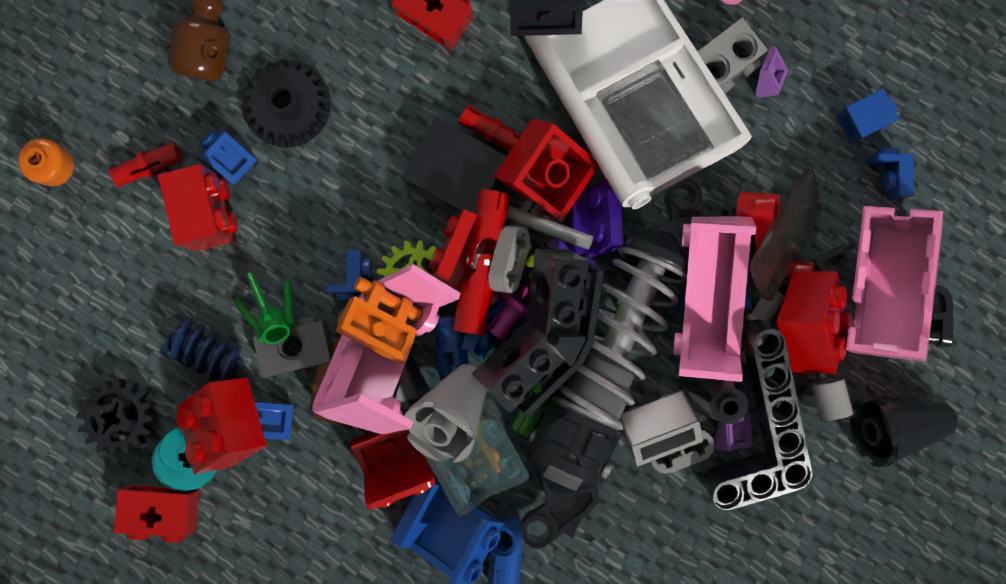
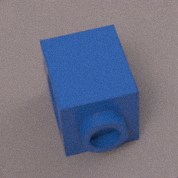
[835,88,899,145]

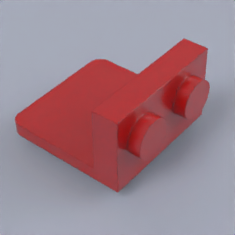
[428,209,500,305]
[351,429,436,510]

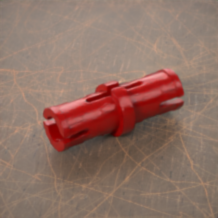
[458,104,521,153]
[108,141,183,188]

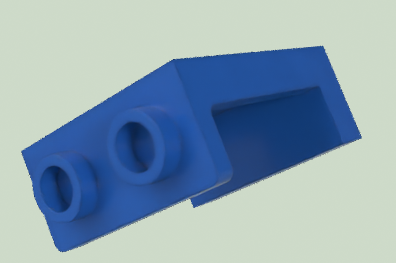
[390,480,504,584]

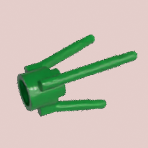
[233,272,296,344]

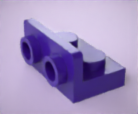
[570,178,624,258]

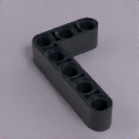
[703,319,812,510]

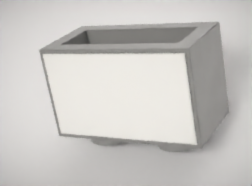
[619,390,703,467]

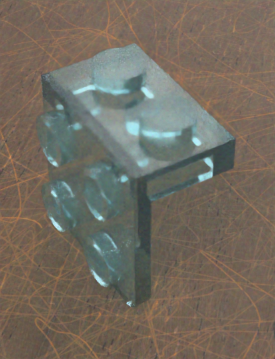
[424,416,529,517]

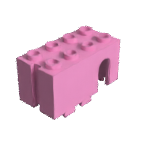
[846,206,943,362]

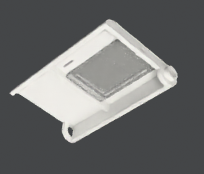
[524,0,752,209]

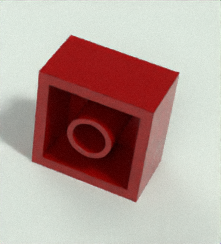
[493,119,599,222]
[158,164,239,251]
[777,271,853,374]
[176,378,267,475]

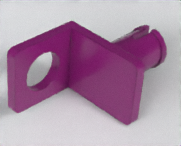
[486,262,533,341]

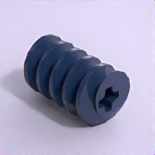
[162,317,243,381]

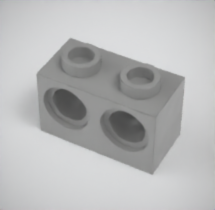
[697,17,768,94]

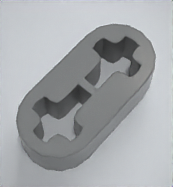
[488,226,530,293]
[650,429,714,474]

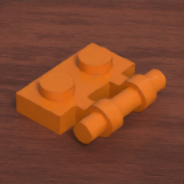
[336,276,423,364]

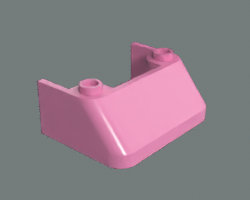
[673,216,756,382]
[312,264,461,434]

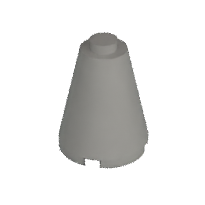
[404,364,486,463]

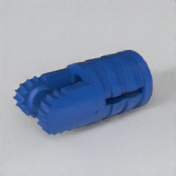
[435,316,469,380]

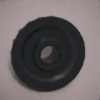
[241,59,331,148]

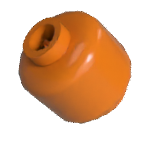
[18,138,75,187]

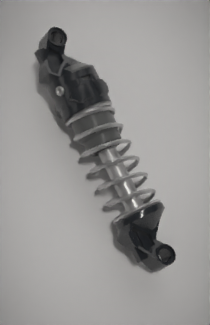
[520,178,713,549]

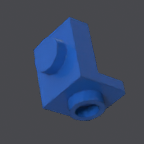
[326,250,372,300]

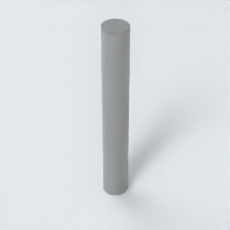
[506,206,593,249]

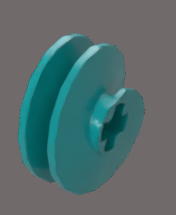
[151,428,217,492]

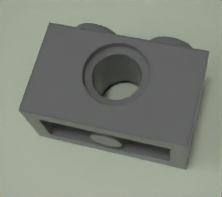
[253,316,334,378]

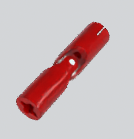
[452,189,510,336]

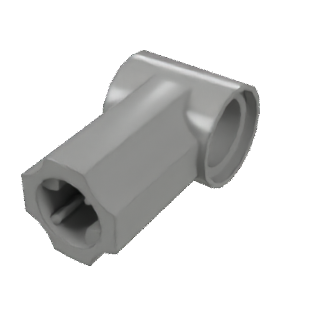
[800,378,853,421]

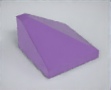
[756,46,788,98]
[713,412,753,451]

